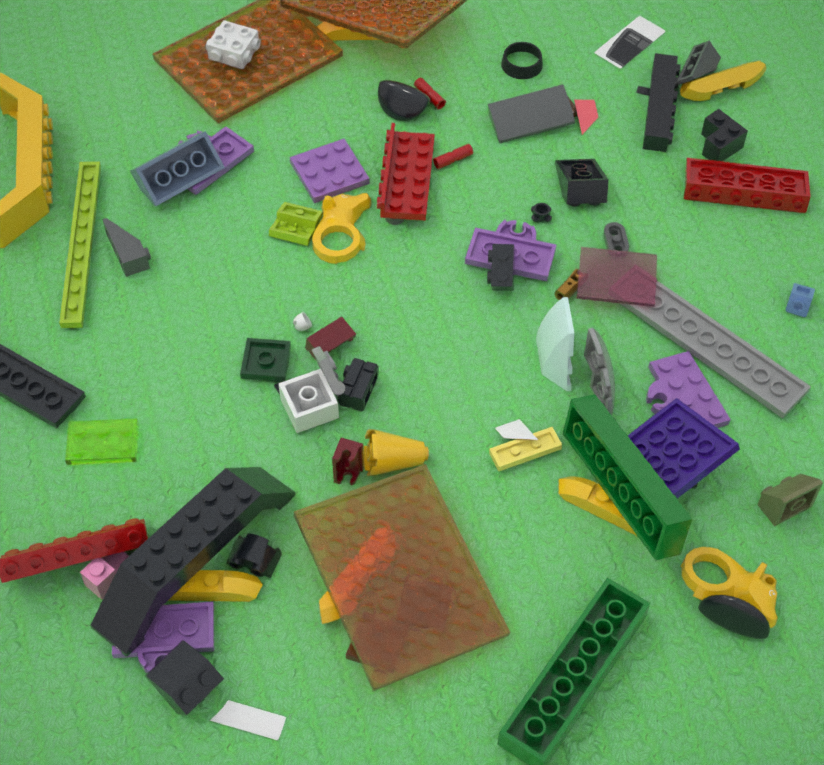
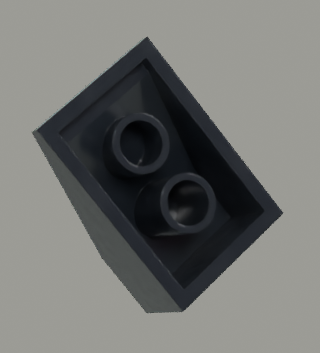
[555,159,609,206]

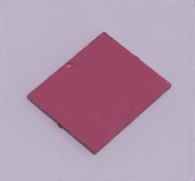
[577,247,657,307]

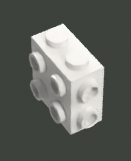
[206,20,261,69]

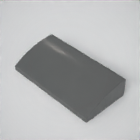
[488,84,575,143]

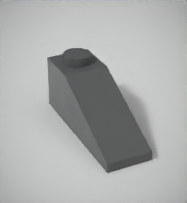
[677,40,721,85]
[102,218,151,277]

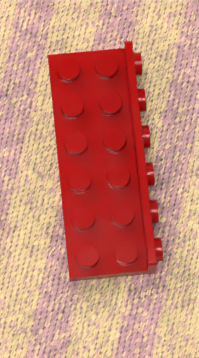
[377,123,435,221]
[684,158,811,213]
[0,518,148,583]

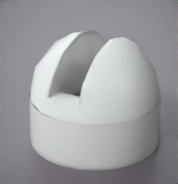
[293,312,312,331]

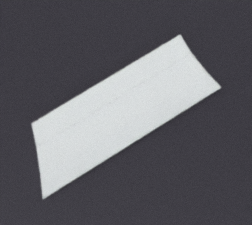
[210,700,286,740]

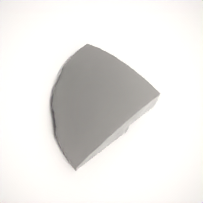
[584,328,615,415]

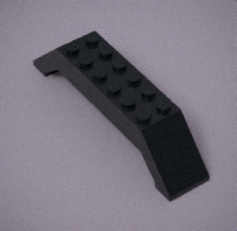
[90,467,295,657]

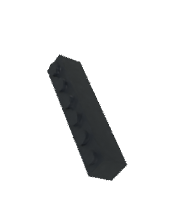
[643,53,681,152]

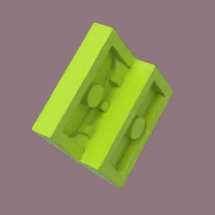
[269,202,323,246]

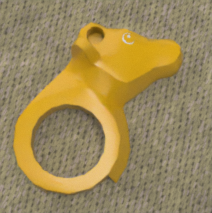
[312,193,372,264]
[680,547,778,628]

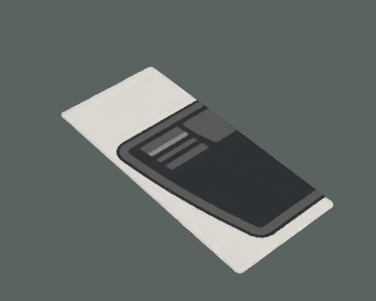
[594,16,666,69]

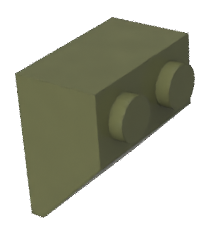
[758,474,823,526]

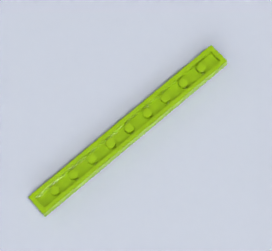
[59,161,101,328]

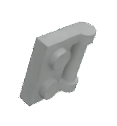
[312,346,345,395]

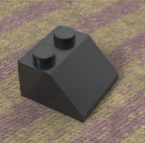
[145,640,224,715]

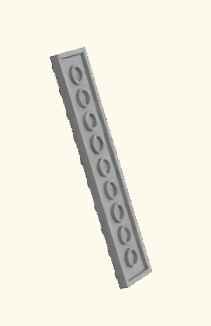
[608,266,811,418]

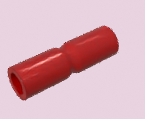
[414,78,446,109]
[433,144,473,169]

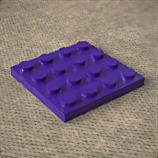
[628,398,740,499]

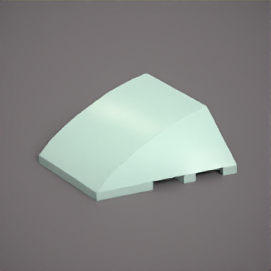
[536,297,574,391]

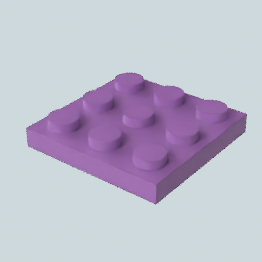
[290,139,370,203]

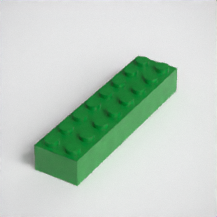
[563,394,692,561]
[497,577,650,765]

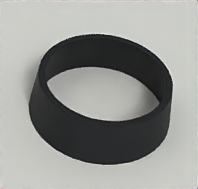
[501,42,543,79]

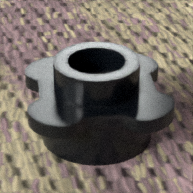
[531,203,552,222]

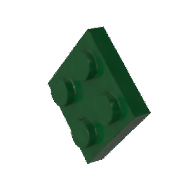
[240,338,291,382]

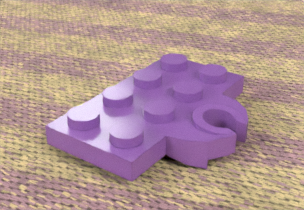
[178,127,254,195]
[465,220,557,281]
[646,351,731,428]
[112,602,214,673]

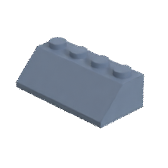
[130,131,225,206]

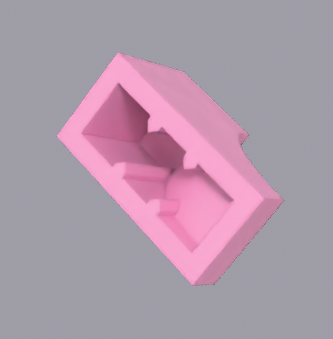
[80,552,129,600]

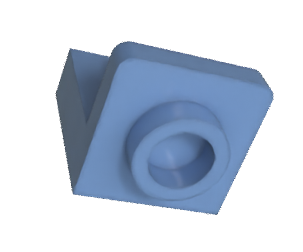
[786,283,815,317]

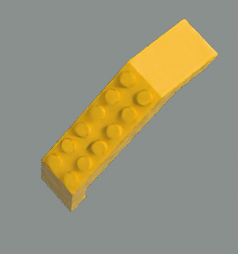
[0,72,53,248]

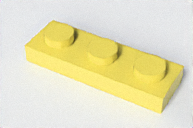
[489,427,562,471]

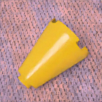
[363,429,429,476]

